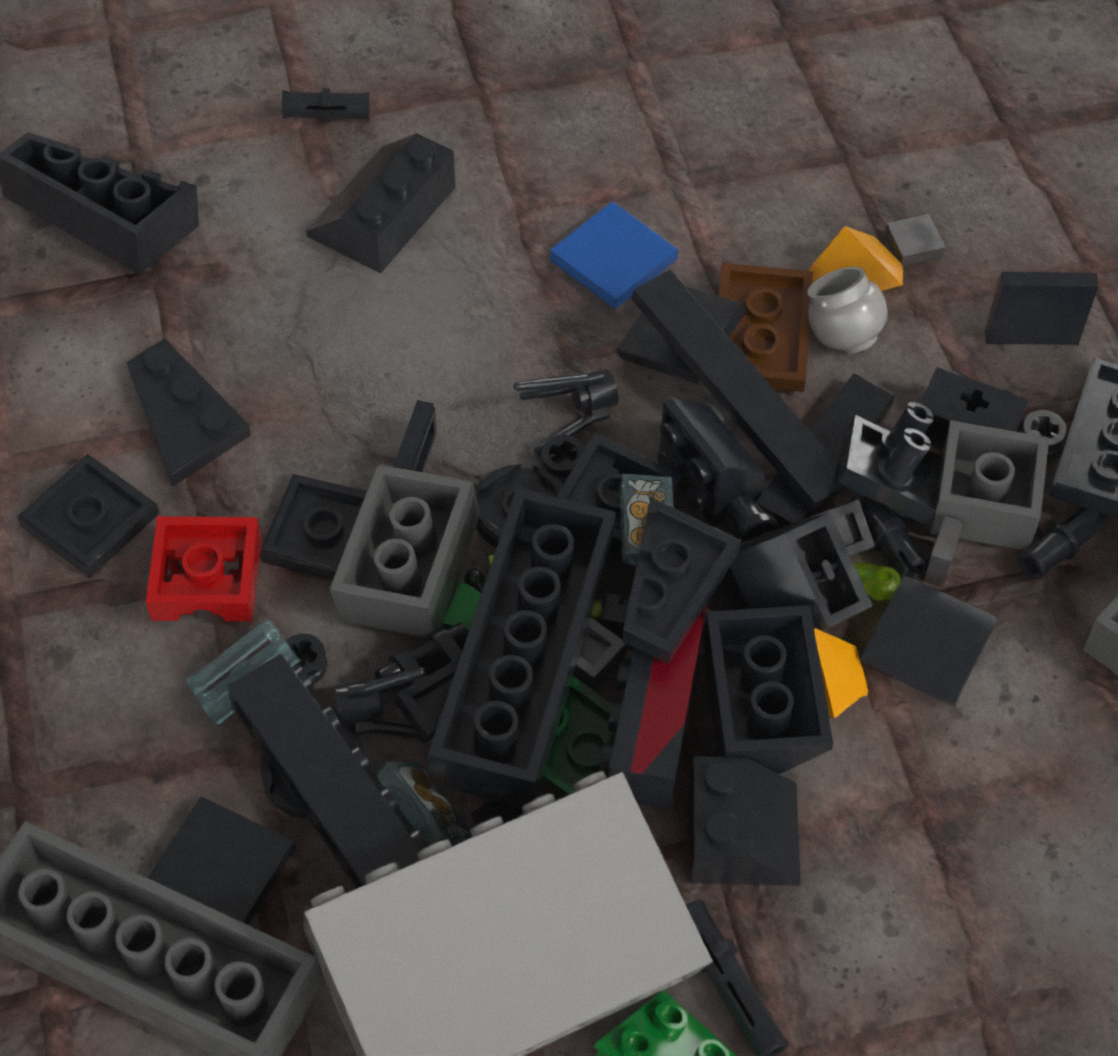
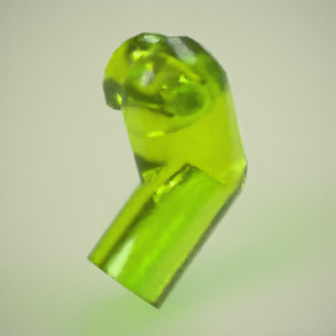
[853,563,901,601]

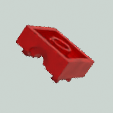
[146,516,262,622]

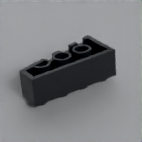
[0,132,199,274]

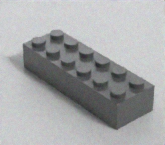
[0,821,323,1056]

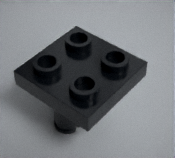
[838,402,941,525]

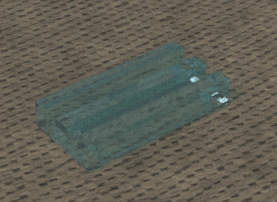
[186,618,300,725]

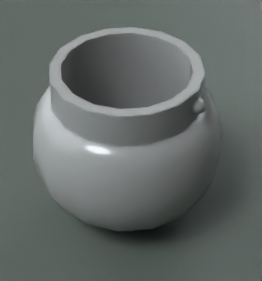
[807,267,888,353]

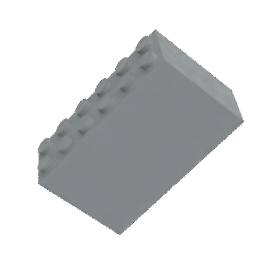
[303,771,713,1056]

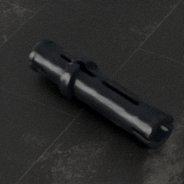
[686,899,790,1056]

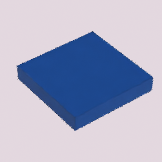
[550,201,678,310]

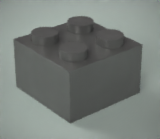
[930,420,1049,550]

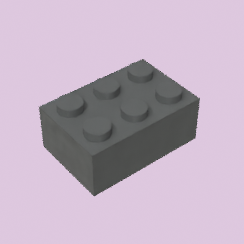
[330,465,480,638]

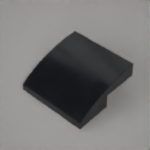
[860,576,998,707]

